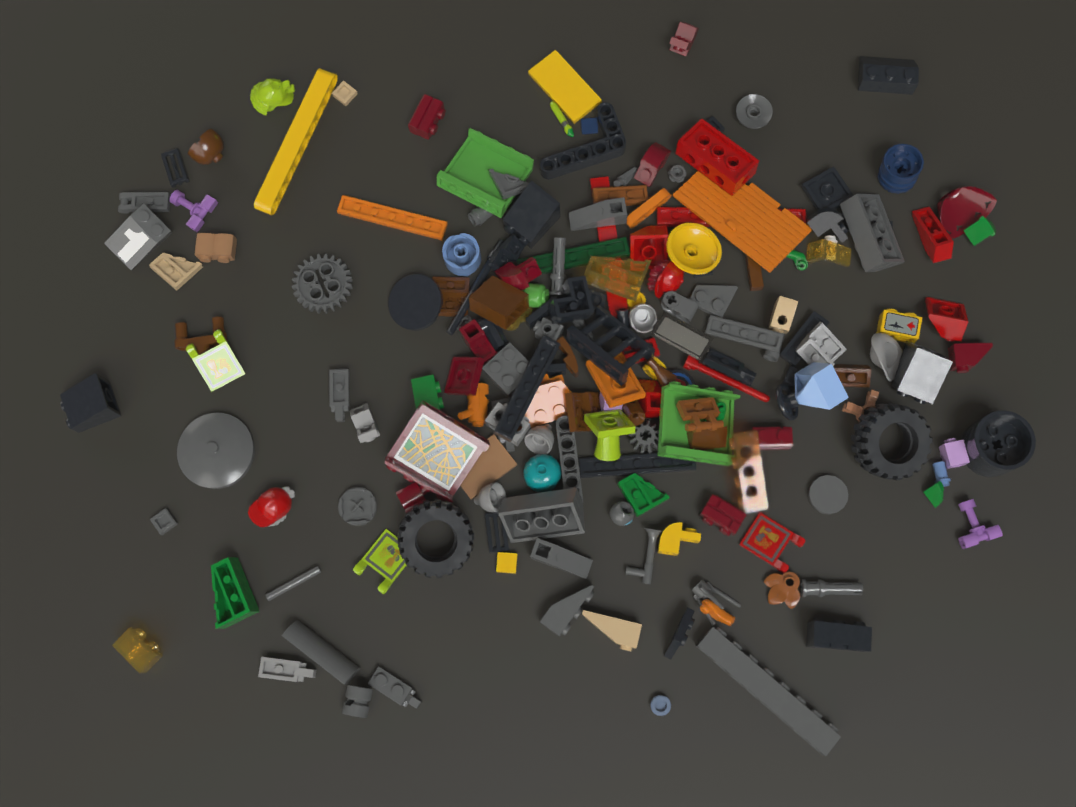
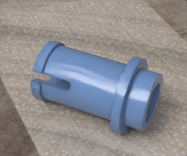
[932,461,951,487]

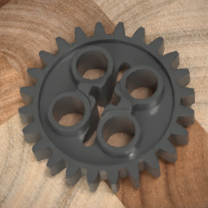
[292,254,353,314]

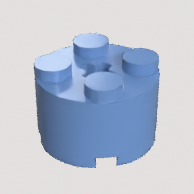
[442,233,481,277]

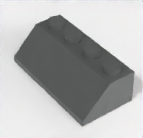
[840,194,905,272]
[498,488,585,543]

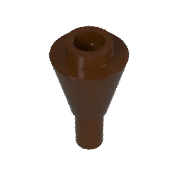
[646,357,677,387]

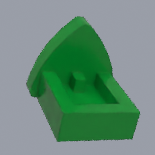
[963,216,996,246]

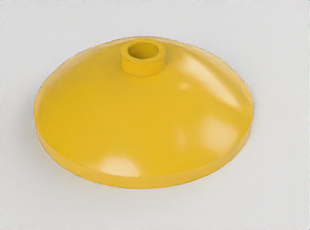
[666,223,722,275]

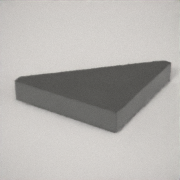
[489,169,529,200]

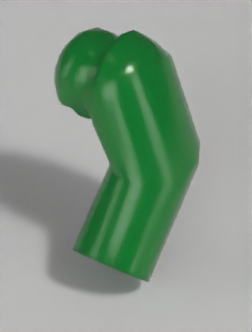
[787,250,808,271]

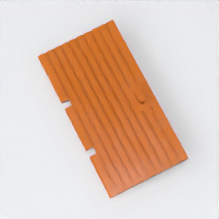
[673,171,812,273]

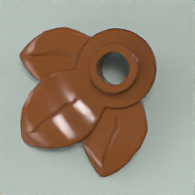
[764,571,800,609]

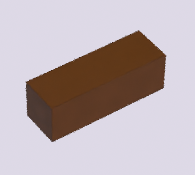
[745,255,764,291]

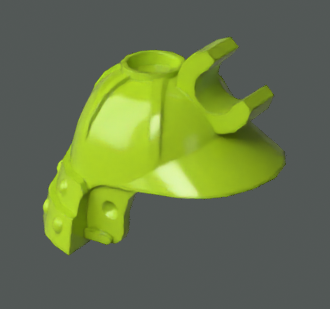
[250,79,295,115]

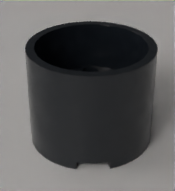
[961,411,1036,478]

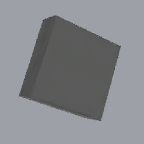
[150,508,178,535]

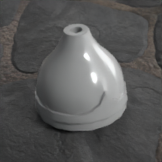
[524,424,554,454]
[474,483,506,512]

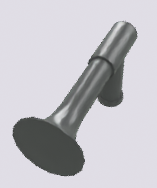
[626,528,663,584]

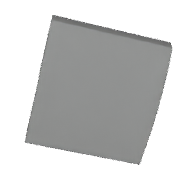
[795,322,847,366]

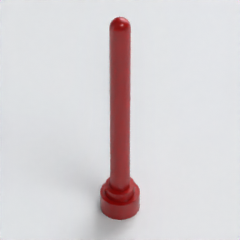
[683,354,770,402]

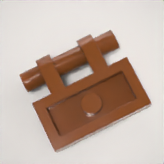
[676,397,724,433]

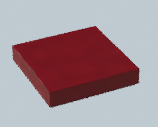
[444,357,485,396]

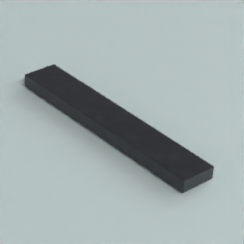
[493,335,560,442]
[579,453,696,478]

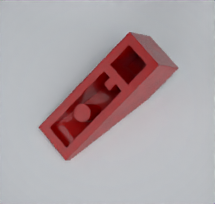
[912,207,954,263]

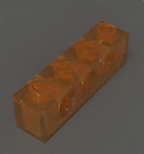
[729,429,768,513]

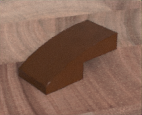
[557,336,579,378]

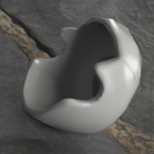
[628,303,657,333]

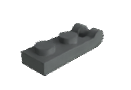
[118,192,171,214]

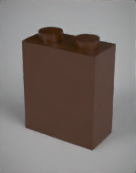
[469,275,529,330]

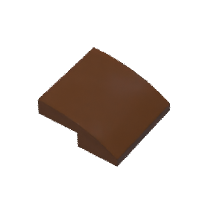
[432,277,470,317]
[565,392,601,432]

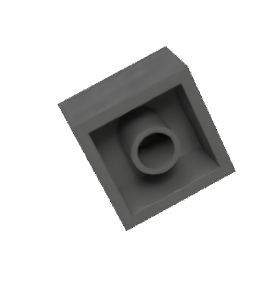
[482,343,529,399]

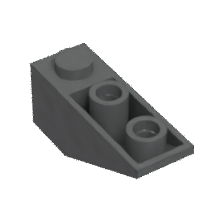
[569,198,627,231]
[530,538,593,579]
[540,585,595,637]

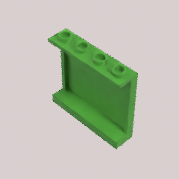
[437,128,534,218]
[658,382,740,466]

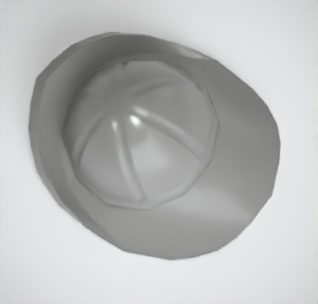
[869,333,903,381]

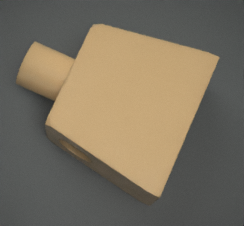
[768,296,798,334]

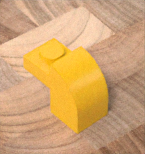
[657,522,701,556]

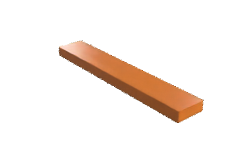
[337,195,448,241]

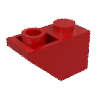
[638,380,662,418]

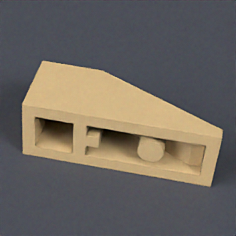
[582,610,642,652]

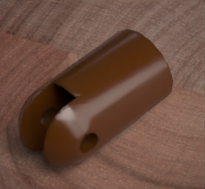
[622,400,645,426]

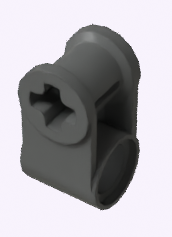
[661,291,699,323]

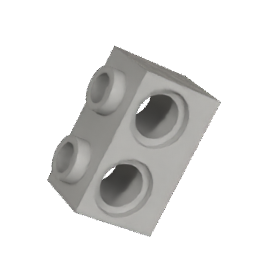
[485,402,531,446]

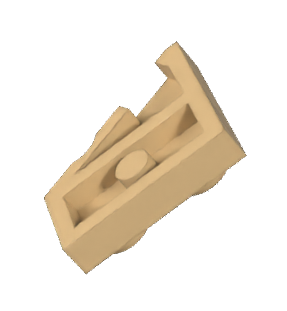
[149,253,203,291]

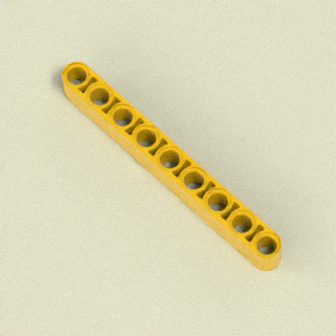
[254,68,338,215]

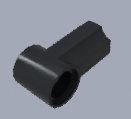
[477,317,509,352]

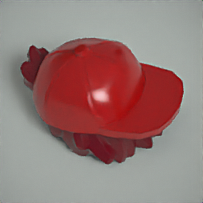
[647,260,685,298]

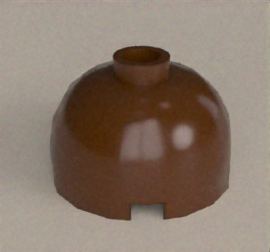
[188,128,224,165]

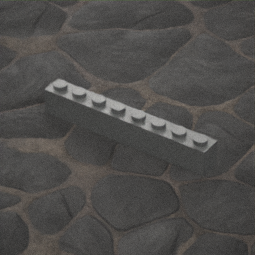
[696,627,841,756]

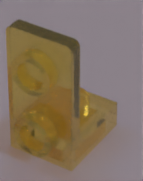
[807,239,851,267]

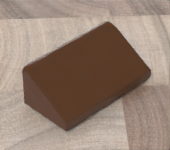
[833,364,871,387]
[687,426,728,450]

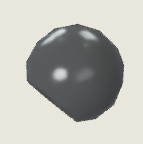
[609,501,634,526]

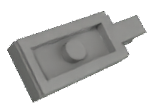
[258,657,316,682]

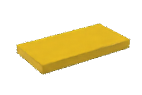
[528,50,602,124]

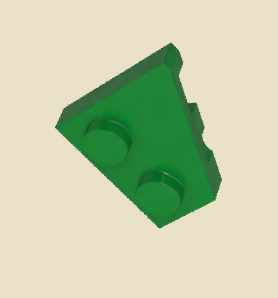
[617,473,670,517]

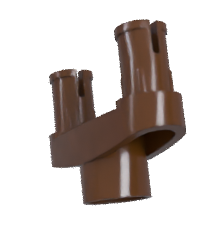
[175,317,228,355]

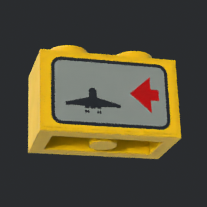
[876,309,922,343]

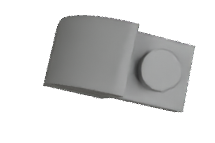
[350,403,380,443]

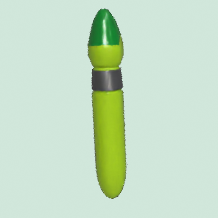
[550,101,574,137]

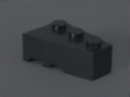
[806,618,872,652]

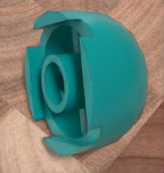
[523,454,562,493]

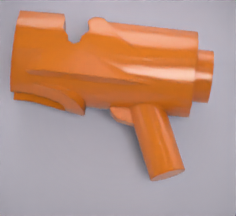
[458,383,489,427]

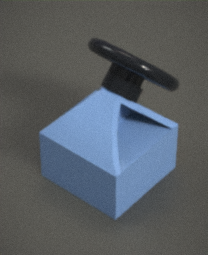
[776,362,849,421]

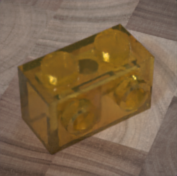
[112,627,163,673]

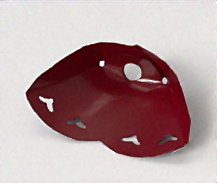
[937,186,997,239]

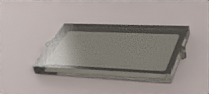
[651,312,714,361]

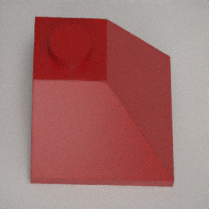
[630,225,668,270]
[925,297,968,342]

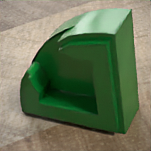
[924,481,944,508]

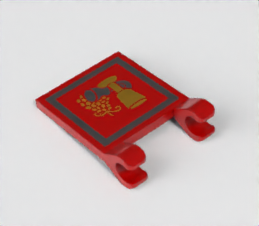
[739,512,806,573]

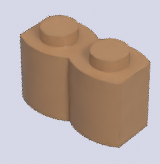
[195,233,237,263]

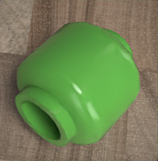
[521,283,549,308]

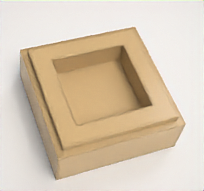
[332,80,358,106]

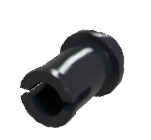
[616,308,631,329]

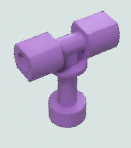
[169,190,218,233]
[958,499,1003,549]

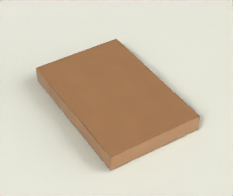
[460,434,517,500]

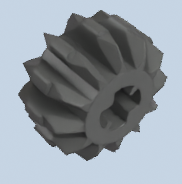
[629,420,659,453]

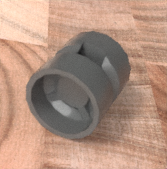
[342,685,373,718]

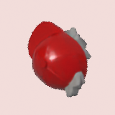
[248,486,295,527]

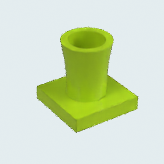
[584,409,636,461]

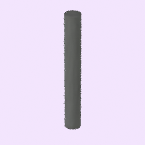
[265,566,321,601]

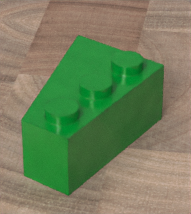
[411,375,444,411]
[211,557,260,629]

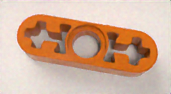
[626,188,671,229]

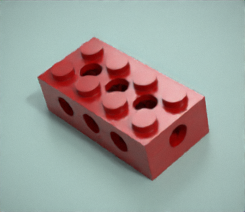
[675,119,759,196]

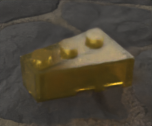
[584,256,651,302]

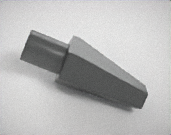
[614,167,637,187]

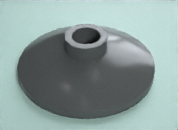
[736,94,773,129]

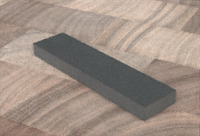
[705,315,785,353]

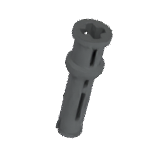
[549,238,567,295]
[800,579,863,597]

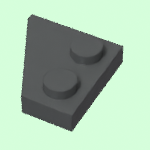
[690,285,738,318]

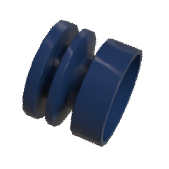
[878,144,924,194]

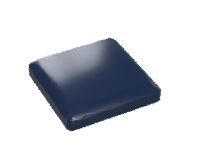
[581,118,598,135]

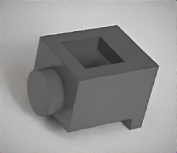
[533,317,564,342]

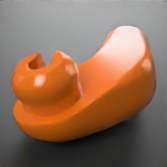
[700,599,735,626]

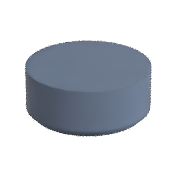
[650,695,671,716]

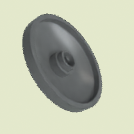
[177,413,255,489]

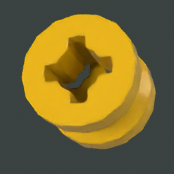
[642,357,666,380]

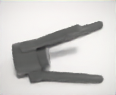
[692,580,741,626]

